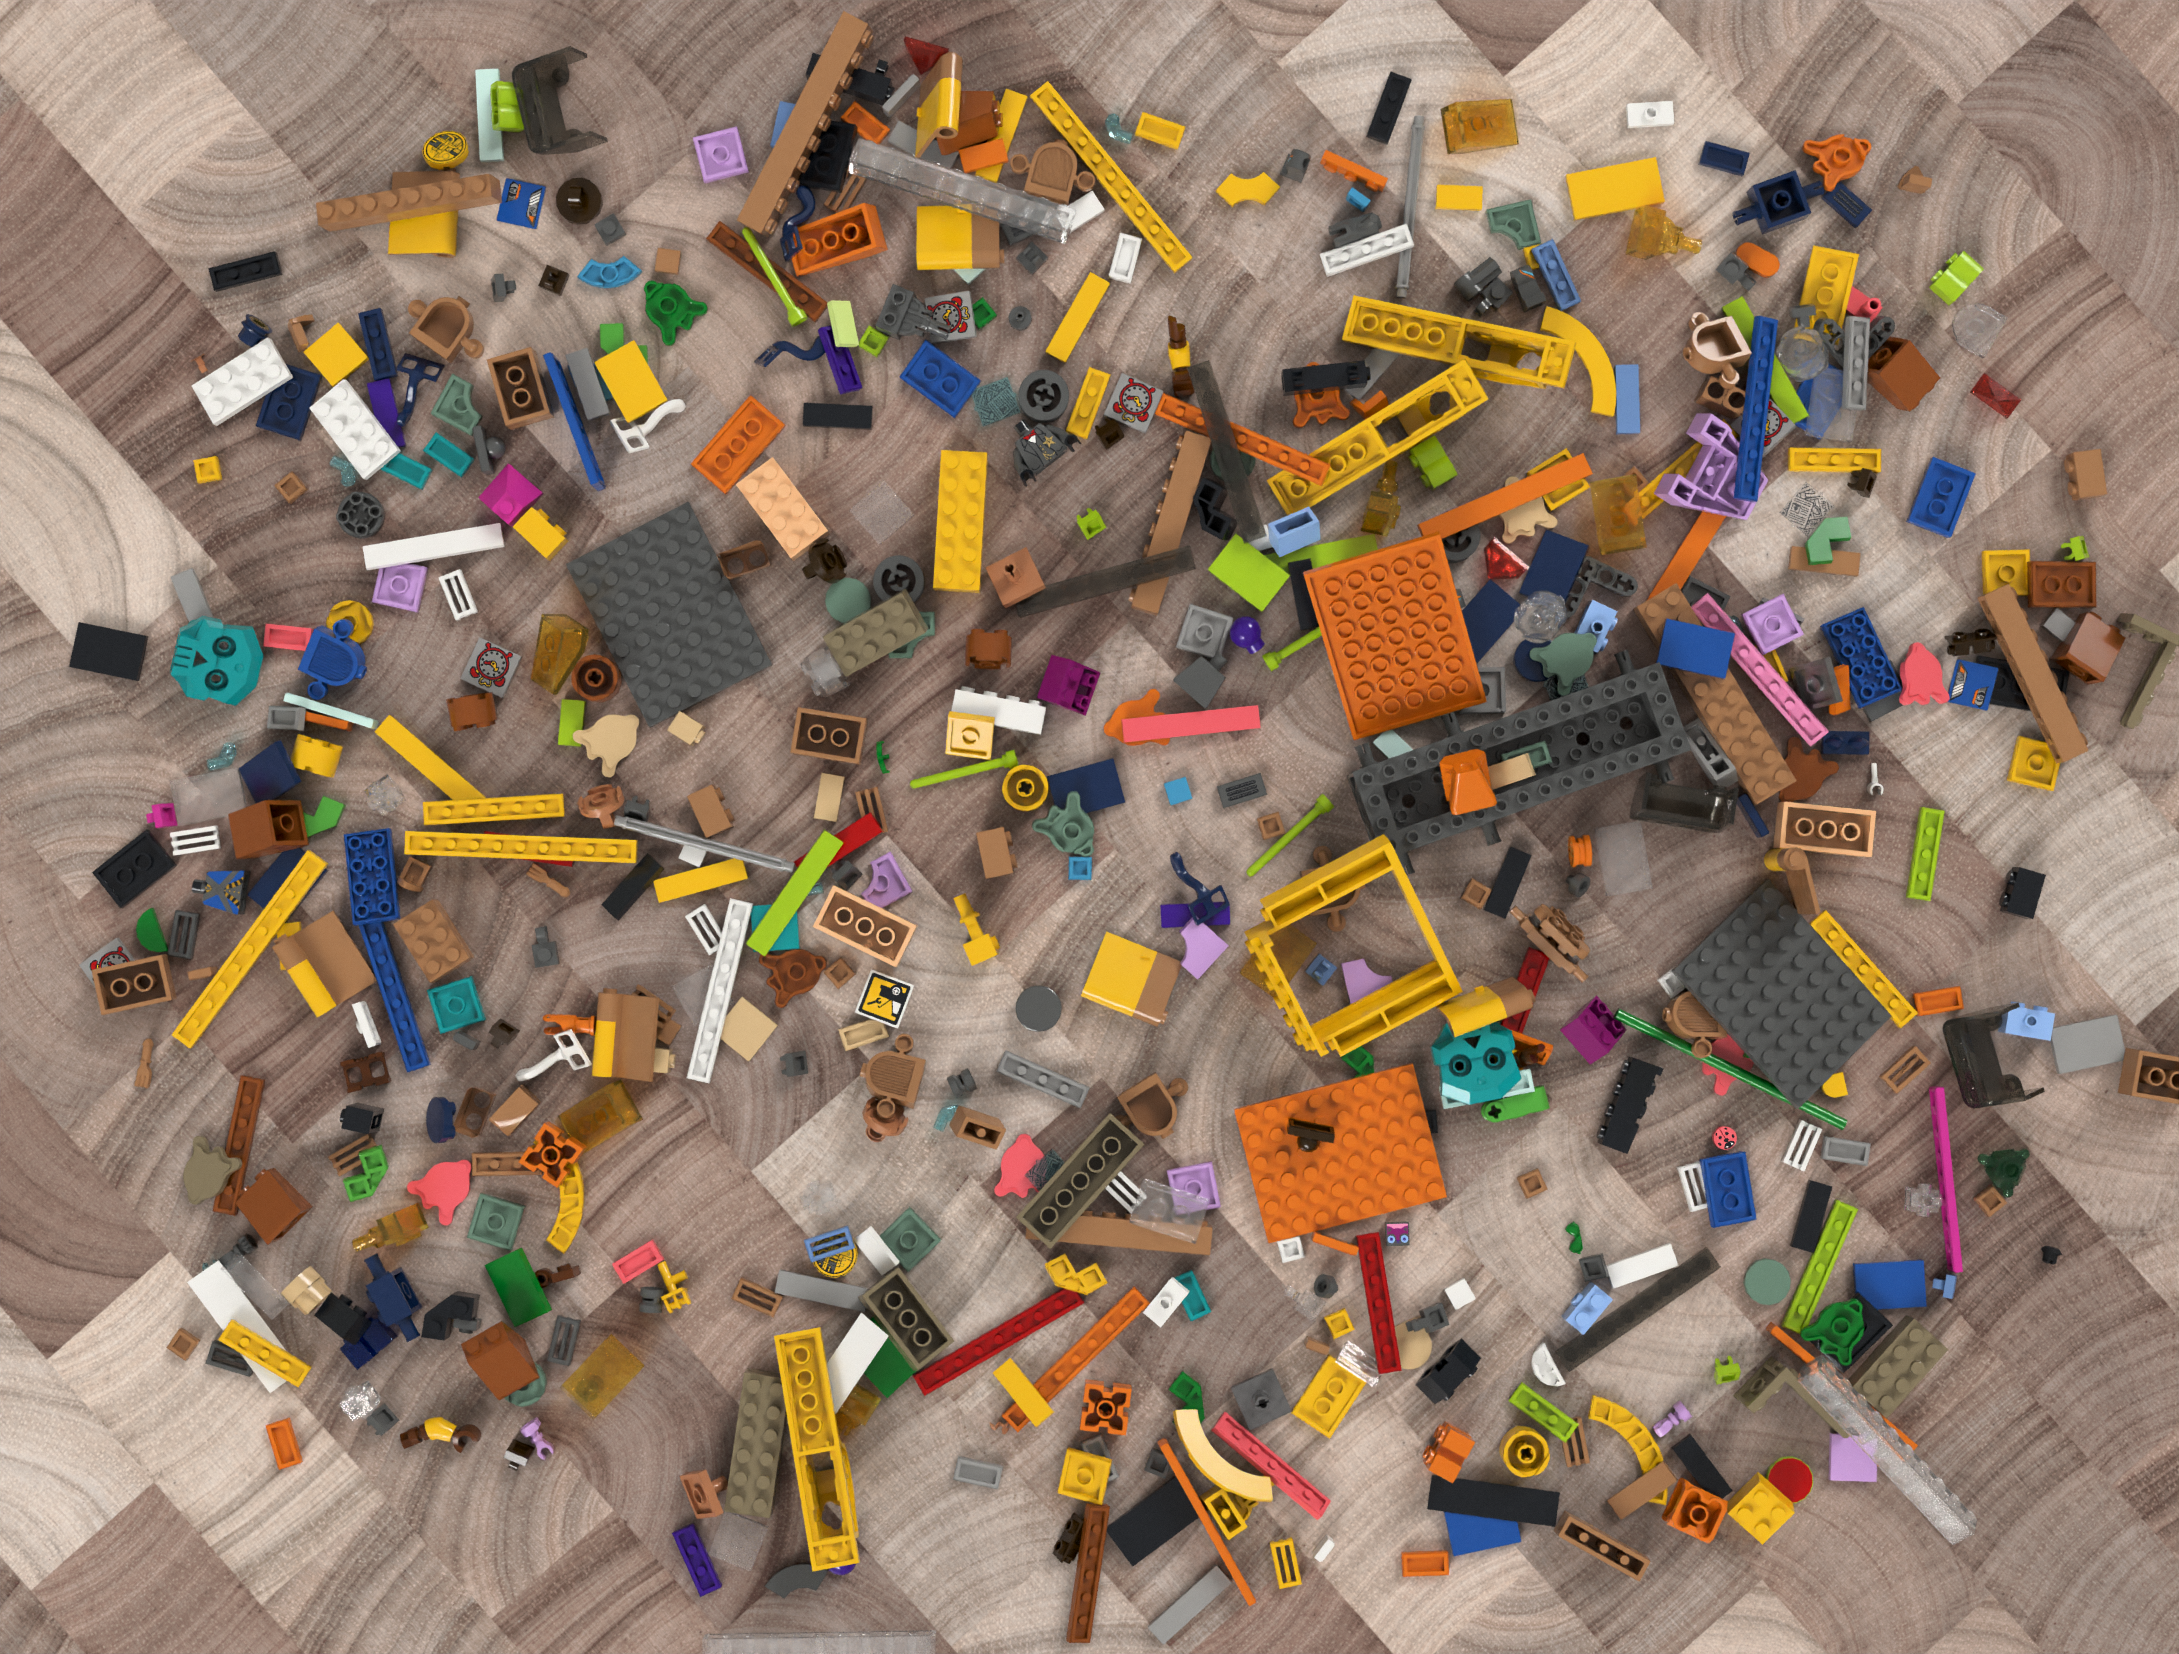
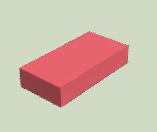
[263,624,314,651]
[612,1239,664,1284]

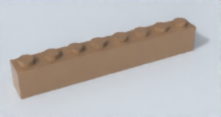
[316,174,502,232]
[1128,430,1212,616]
[1977,584,2089,764]
[1025,1210,1213,1255]

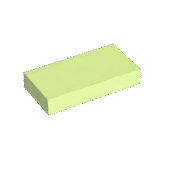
[827,300,859,347]

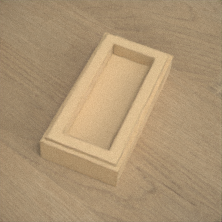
[1488,753,1536,790]
[814,773,845,822]
[838,1019,889,1051]

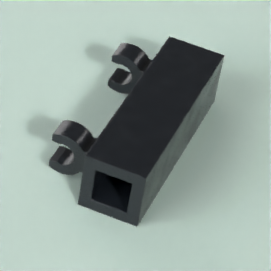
[806,43,895,106]
[1281,360,1371,396]

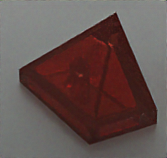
[904,36,949,75]
[1970,373,2021,419]
[1484,537,1529,579]

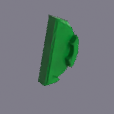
[136,908,168,952]

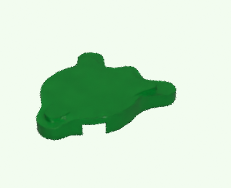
[644,281,708,346]
[1800,1299,1865,1366]

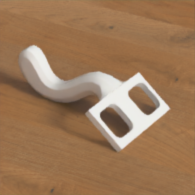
[610,399,686,453]
[515,1029,592,1081]

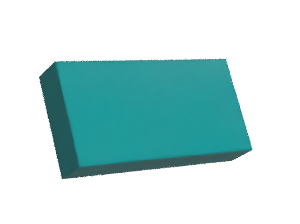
[423,432,475,478]
[381,453,433,490]
[1174,1269,1211,1321]

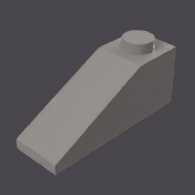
[1683,718,1738,792]

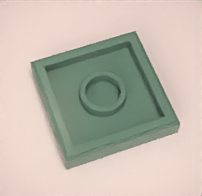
[467,1193,525,1251]
[880,1207,942,1272]

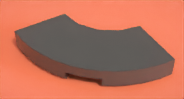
[765,1563,829,1599]

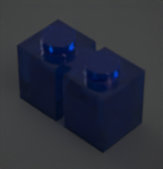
[340,1316,398,1370]

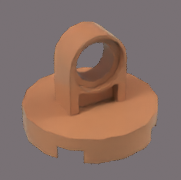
[577,784,625,829]
[862,1097,908,1142]

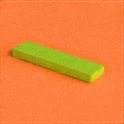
[1906,807,1945,901]

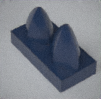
[1821,731,1869,755]

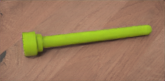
[742,227,808,327]
[1262,627,1322,672]
[910,750,1019,789]
[1246,794,1335,877]

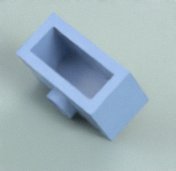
[1268,507,1321,557]
[1574,600,1618,655]
[1998,1001,2055,1041]
[1561,1281,1613,1335]

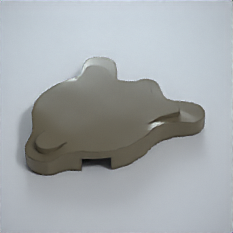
[183,1136,242,1205]

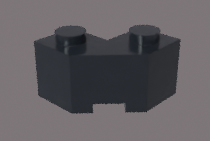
[1193,478,1239,540]
[421,1291,480,1341]
[1415,1338,1481,1404]

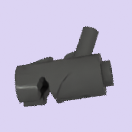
[1328,212,1382,248]

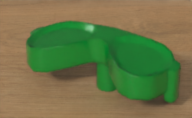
[876,741,890,774]
[1565,1221,1583,1254]

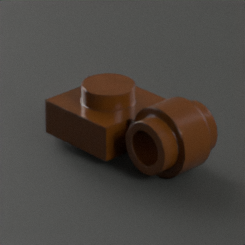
[535,1263,581,1288]

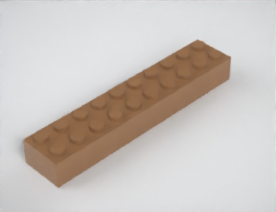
[737,11,874,238]
[1633,583,1797,805]

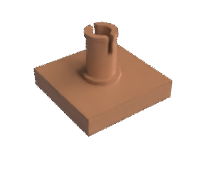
[986,547,1046,609]
[679,1469,728,1519]

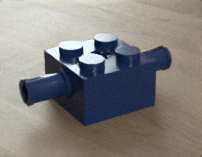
[1732,170,1824,235]
[364,1253,422,1342]

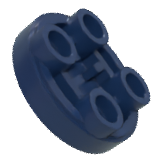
[1513,636,1552,682]
[426,1097,456,1143]

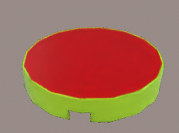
[1766,1456,1813,1503]

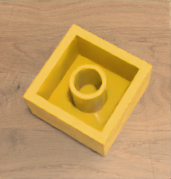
[1727,1472,1795,1545]

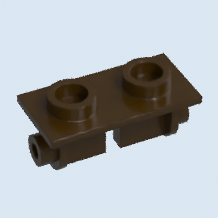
[1944,628,1997,657]
[1053,1512,1084,1564]

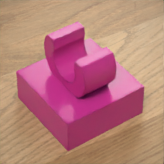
[146,803,177,828]

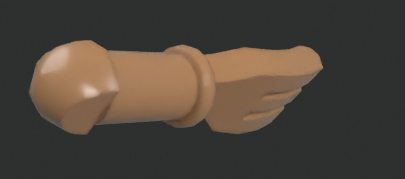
[526,862,570,897]
[135,1038,154,1088]

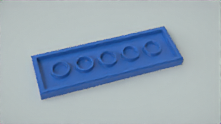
[543,352,606,491]

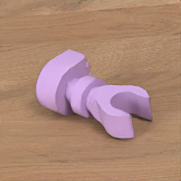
[1652,1400,1692,1437]
[520,1417,554,1460]

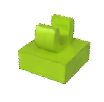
[1077,508,1107,540]
[2061,536,2089,561]
[1714,1356,1741,1385]

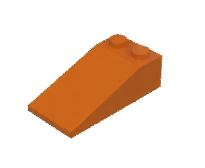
[791,203,888,277]

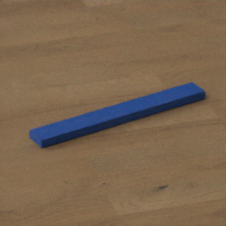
[1733,316,1778,502]
[359,922,431,1073]

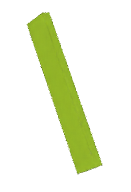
[1721,296,1809,424]
[1264,534,1378,574]
[746,829,843,956]
[1781,1199,1858,1334]

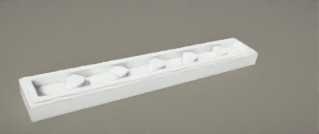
[363,523,505,570]

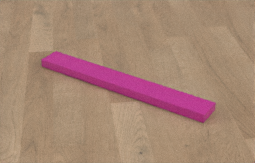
[1929,1086,1963,1273]

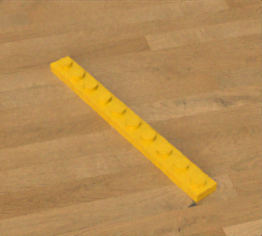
[1030,81,1192,274]
[404,831,638,863]
[172,850,328,1048]

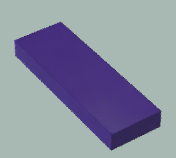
[818,325,863,395]
[367,378,406,448]
[1160,902,1230,928]
[672,1522,722,1597]

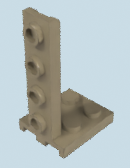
[2117,613,2179,729]
[1733,1356,1852,1438]

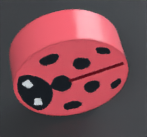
[1712,1126,1737,1150]

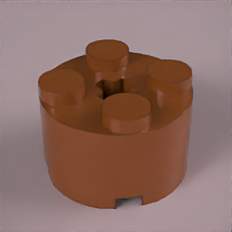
[965,629,1012,670]
[571,654,622,703]
[446,692,497,731]

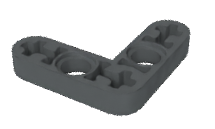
[1813,316,1895,367]
[1555,556,1638,619]

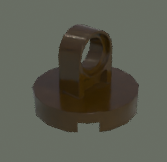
[556,178,603,225]
[802,538,847,583]

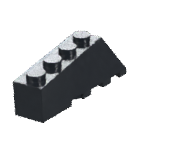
[1596,1057,1664,1154]

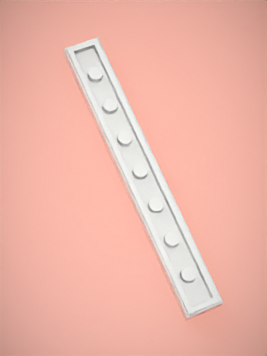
[687,898,753,1083]

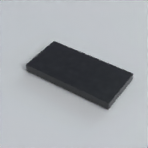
[1976,656,2070,712]
[1107,1475,1207,1567]

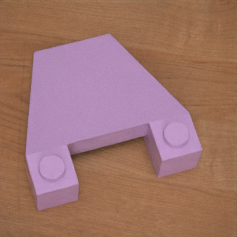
[1654,413,1768,520]

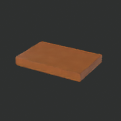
[2027,561,2096,608]

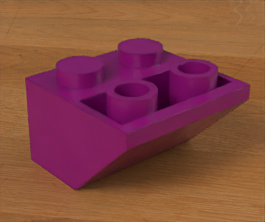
[1037,655,1101,716]
[1560,995,1627,1065]

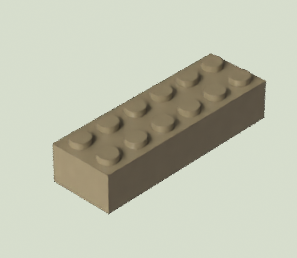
[1016,1113,1144,1249]
[724,1368,787,1518]

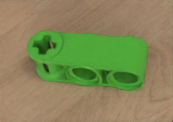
[1481,1085,1550,1123]

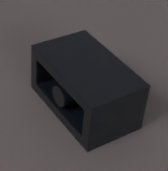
[1999,867,2046,919]
[340,1103,384,1135]
[314,1292,372,1345]

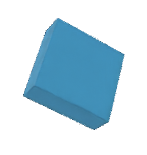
[1346,187,1371,212]
[1164,777,1193,806]
[1068,857,1092,880]

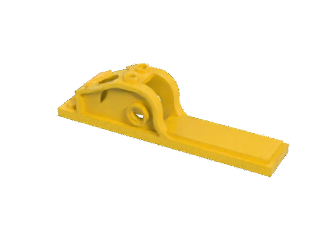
[1342,295,1576,389]
[1267,359,1489,516]
[774,1327,860,1572]

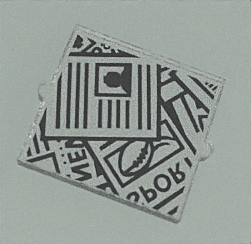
[1780,482,1835,537]

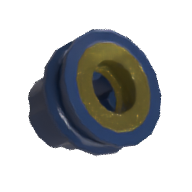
[238,314,272,347]

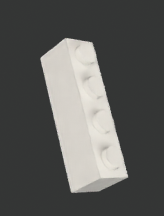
[951,686,1046,735]

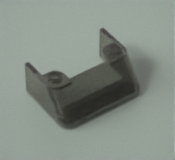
[512,46,608,155]
[1629,772,1739,833]
[1943,1003,2045,1109]

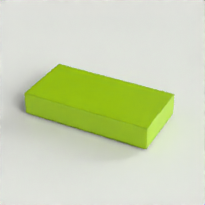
[558,699,586,747]

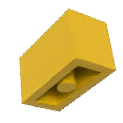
[513,507,569,561]

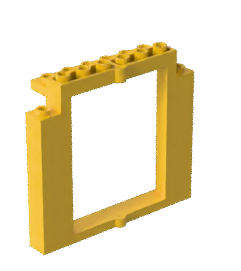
[1244,834,1463,1057]

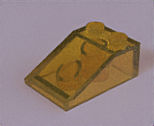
[1440,99,1519,154]
[1590,474,1647,555]
[531,614,589,695]
[558,1079,643,1155]

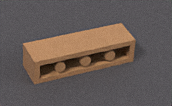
[1554,1510,1651,1582]

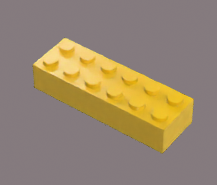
[933,450,988,593]

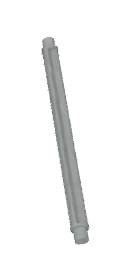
[1395,116,1425,299]
[614,815,795,873]

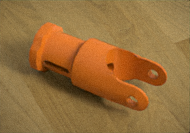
[543,1014,596,1036]

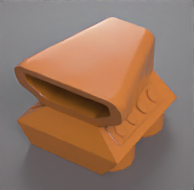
[1439,749,1497,815]
[1662,1478,1728,1544]

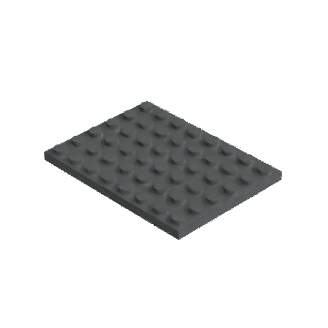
[566,502,773,728]
[1672,879,1891,1109]

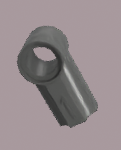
[1454,257,1502,302]

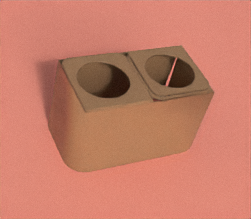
[1694,375,1746,419]
[717,540,771,580]
[489,1084,541,1136]
[454,1086,497,1138]

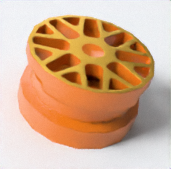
[1568,835,1592,868]

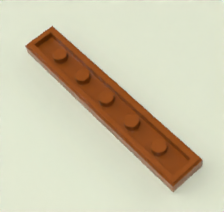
[706,221,828,323]
[213,1075,265,1216]
[1066,1504,1110,1643]

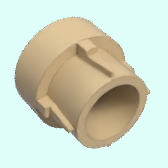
[281,1266,332,1315]

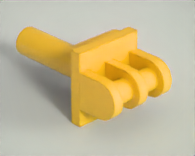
[657,1261,691,1313]

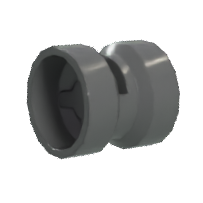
[947,1068,977,1098]
[639,1287,664,1313]

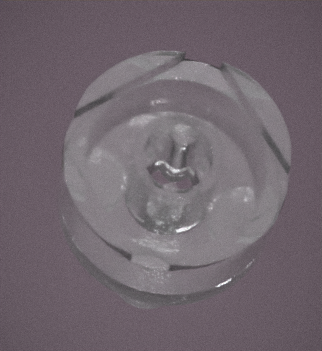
[1776,327,1829,382]
[1514,591,1567,643]
[800,646,851,699]

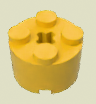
[290,734,343,778]
[1002,765,1049,812]
[1499,1426,1550,1477]

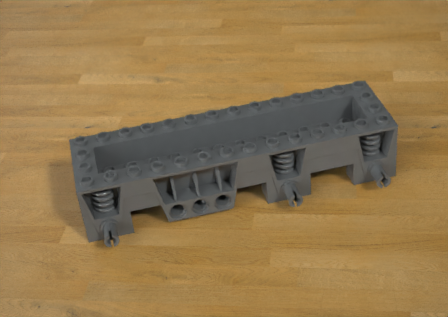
[1347,650,1691,875]

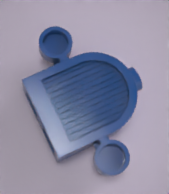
[298,619,367,700]

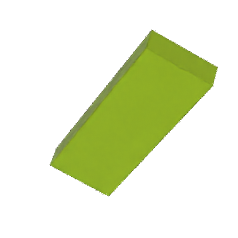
[1508,1382,1579,1443]

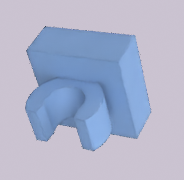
[1305,954,1337,986]
[1932,1273,1957,1299]

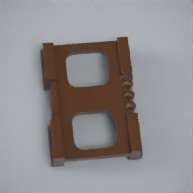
[340,1051,391,1093]

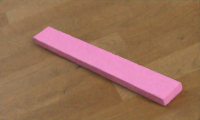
[1691,593,1829,747]

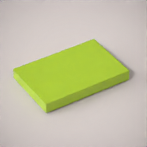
[1207,534,1290,612]

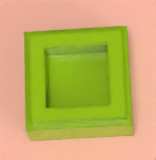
[858,325,889,358]

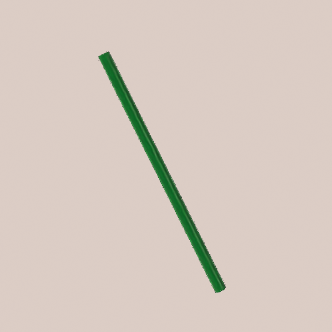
[1614,1008,1847,1130]

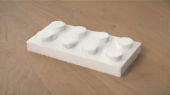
[192,337,293,426]
[309,379,401,480]

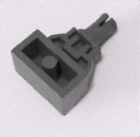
[875,284,952,340]

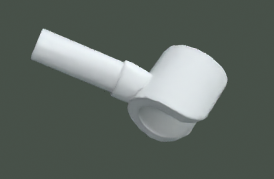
[1867,763,1884,795]

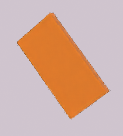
[691,395,786,494]

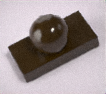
[1287,1118,1335,1153]

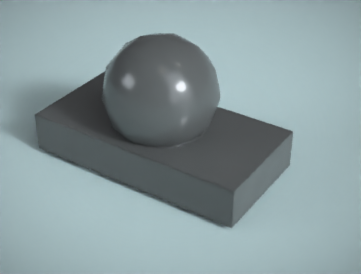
[472,425,506,475]

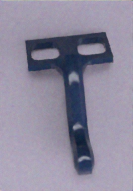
[780,186,815,262]
[754,336,825,367]
[397,353,444,427]
[1170,852,1230,926]

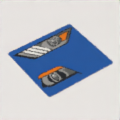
[497,178,546,229]
[1948,659,1998,711]

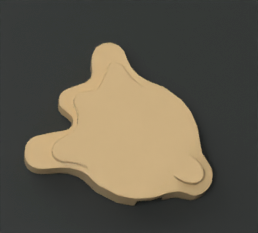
[1499,477,1557,544]
[573,714,639,778]

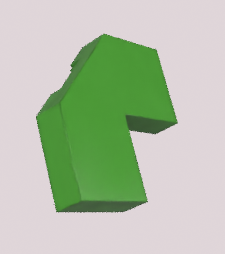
[600,323,648,363]
[303,796,346,838]
[343,1145,389,1202]

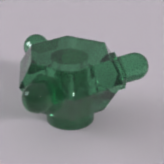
[1977,1149,2030,1198]

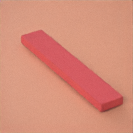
[1121,705,1261,743]
[1211,1412,1331,1520]

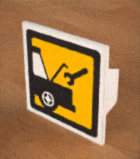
[855,969,914,1029]

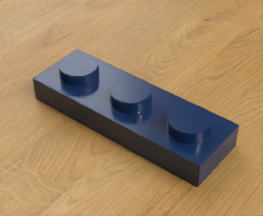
[358,308,398,381]

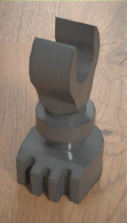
[217,1234,258,1267]

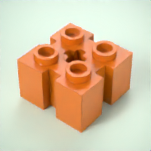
[519,1121,587,1188]
[1080,1379,1132,1436]
[1422,1421,1475,1483]

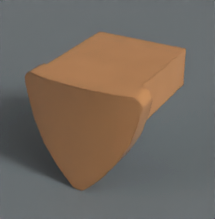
[1897,166,1932,194]
[288,314,315,352]
[396,856,432,892]

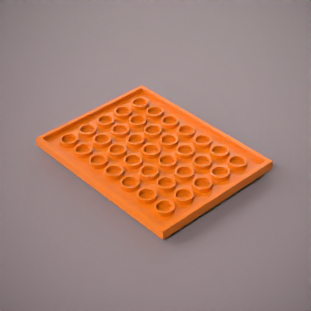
[1303,531,1487,740]
[1234,1063,1447,1243]

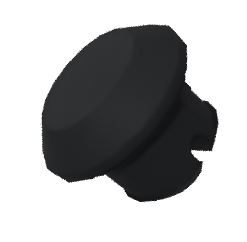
[2041,1246,2062,1265]

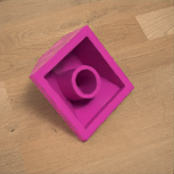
[478,463,543,527]

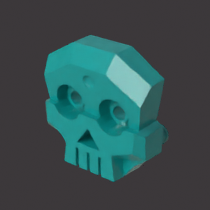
[169,615,263,706]
[1430,1022,1522,1105]

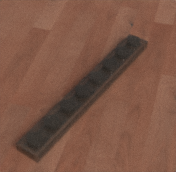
[1187,360,1267,544]
[1016,546,1196,618]
[1555,1247,1721,1372]

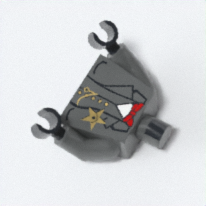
[1013,419,1081,487]

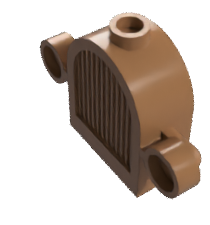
[1010,139,1095,207]
[408,296,484,363]
[1683,312,1752,389]
[1299,846,1365,932]
[1662,991,1727,1058]
[860,1034,926,1119]
[1115,1072,1188,1139]

